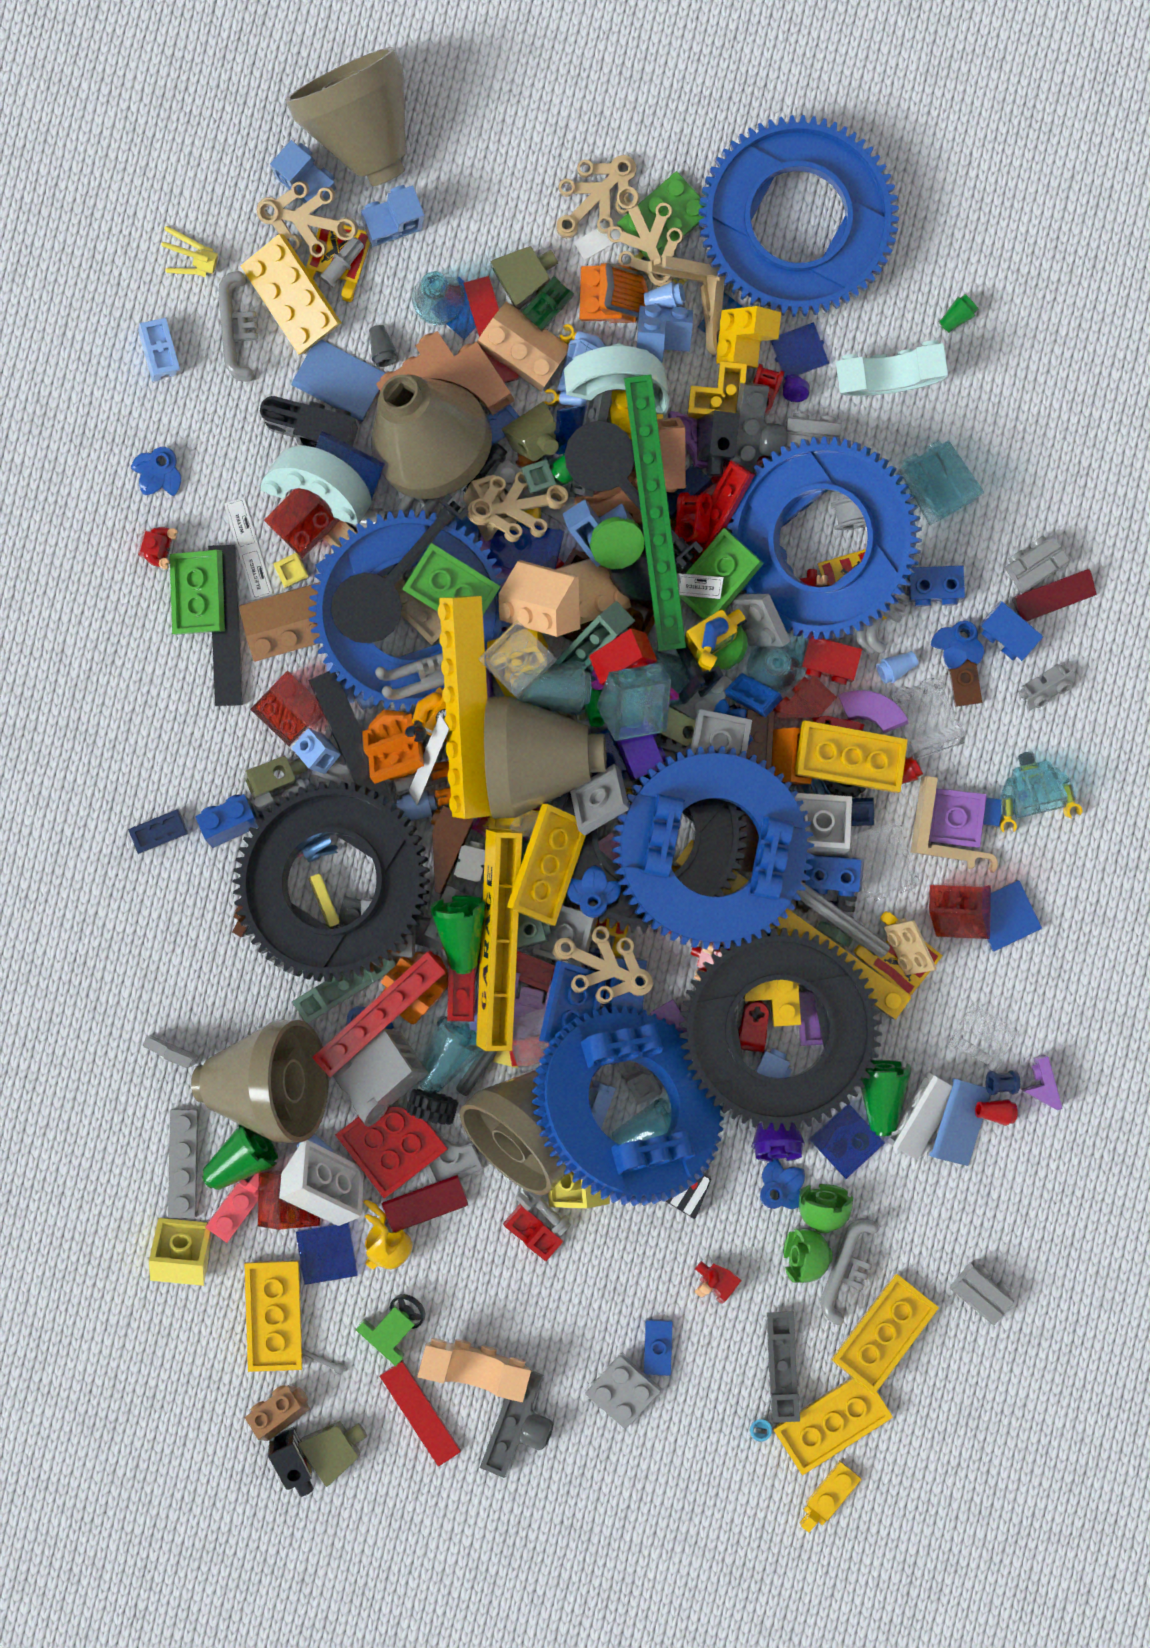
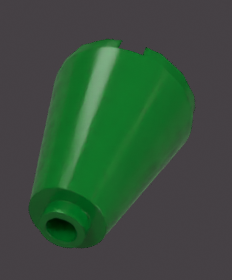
[431,895,486,974]
[860,1060,911,1136]
[202,1125,278,1190]

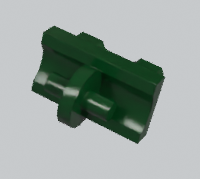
[522,276,574,331]

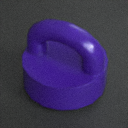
[783,374,810,402]

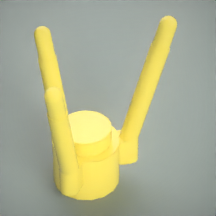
[161,226,218,277]

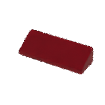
[1012,568,1097,622]
[382,1175,468,1232]

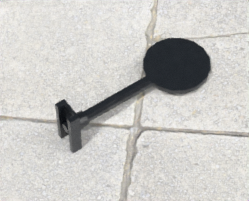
[565,421,703,571]
[331,494,469,644]
[608,540,723,704]

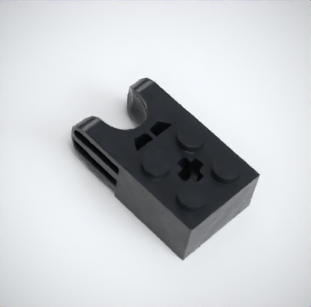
[260,396,358,459]

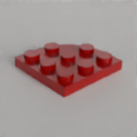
[335,1106,449,1199]

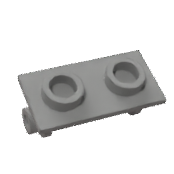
[1018,663,1075,711]

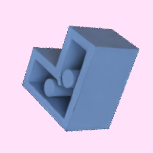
[270,140,336,213]
[361,185,424,247]
[636,305,693,363]
[563,499,637,567]

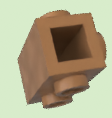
[244,1385,310,1441]

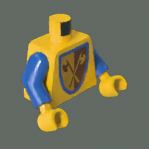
[685,609,747,671]

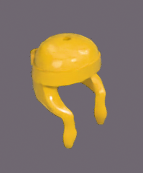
[363,1200,413,1270]

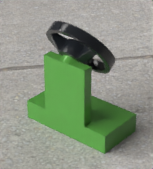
[356,1294,426,1366]

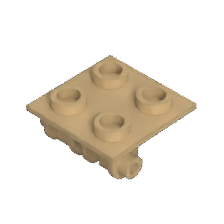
[884,918,937,975]

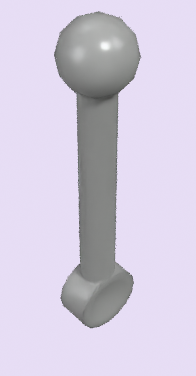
[302,1346,345,1374]

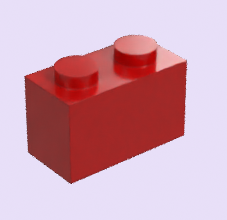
[589,629,657,688]
[800,636,862,685]

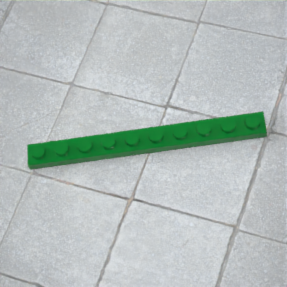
[624,374,686,651]

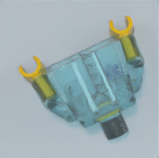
[1000,752,1083,833]

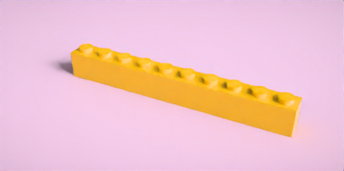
[675,840,911,1020]

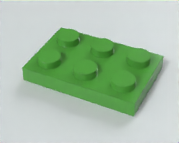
[617,171,705,261]
[680,528,764,620]
[402,543,501,615]
[169,550,225,635]

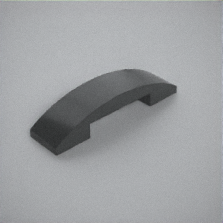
[767,1311,800,1423]

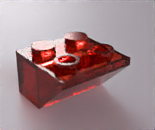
[264,488,340,558]
[250,670,324,747]
[773,675,837,722]
[929,883,991,939]
[258,1171,320,1230]

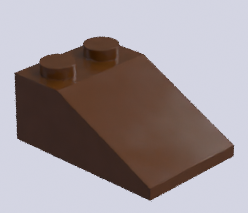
[430,806,475,894]

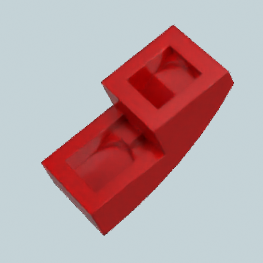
[503,1204,564,1261]

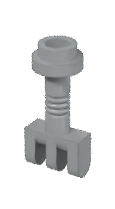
[254,777,310,818]
[516,1189,571,1236]

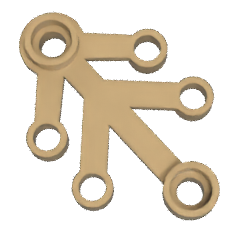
[557,155,636,239]
[257,181,358,257]
[607,186,684,286]
[467,472,568,542]
[553,926,653,1004]

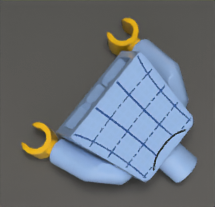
[544,324,620,407]

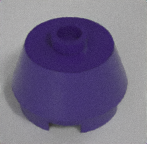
[751,1122,805,1162]

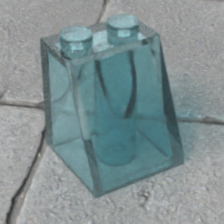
[899,440,984,526]
[597,663,671,741]

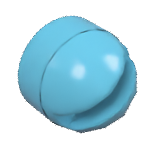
[750,1419,772,1442]

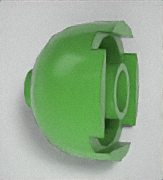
[799,1184,853,1234]
[784,1229,833,1283]

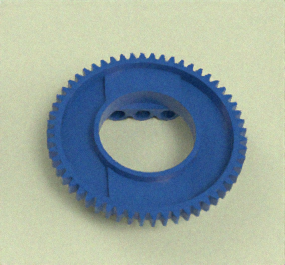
[698,115,899,317]
[727,436,922,640]
[309,510,510,712]
[612,746,814,949]
[532,1006,724,1206]

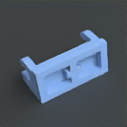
[138,318,180,382]

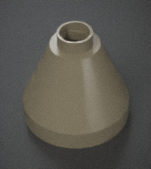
[285,47,406,187]
[371,374,492,499]
[484,696,607,819]
[191,1020,329,1143]
[459,1070,593,1195]

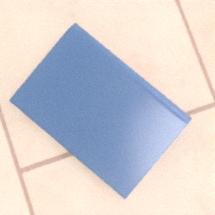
[291,340,385,422]
[929,1078,990,1166]

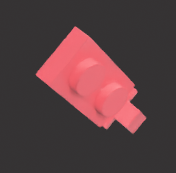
[205,1173,265,1243]

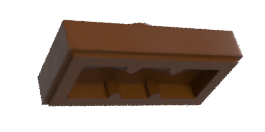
[949,659,983,707]

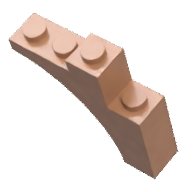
[376,331,515,416]
[575,417,685,524]

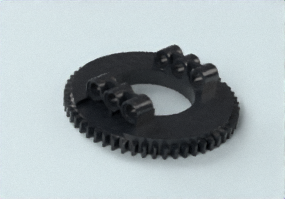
[552,734,747,934]
[233,781,430,982]
[679,928,882,1131]

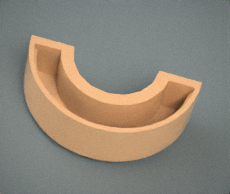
[417,1338,531,1403]

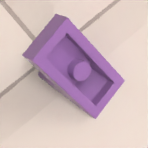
[1021,1055,1063,1110]

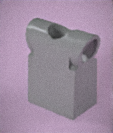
[333,1029,429,1127]

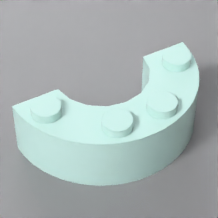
[836,340,948,396]
[564,343,669,417]
[261,446,372,525]

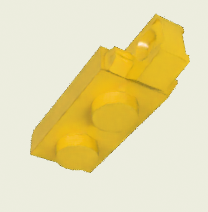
[799,1461,862,1533]

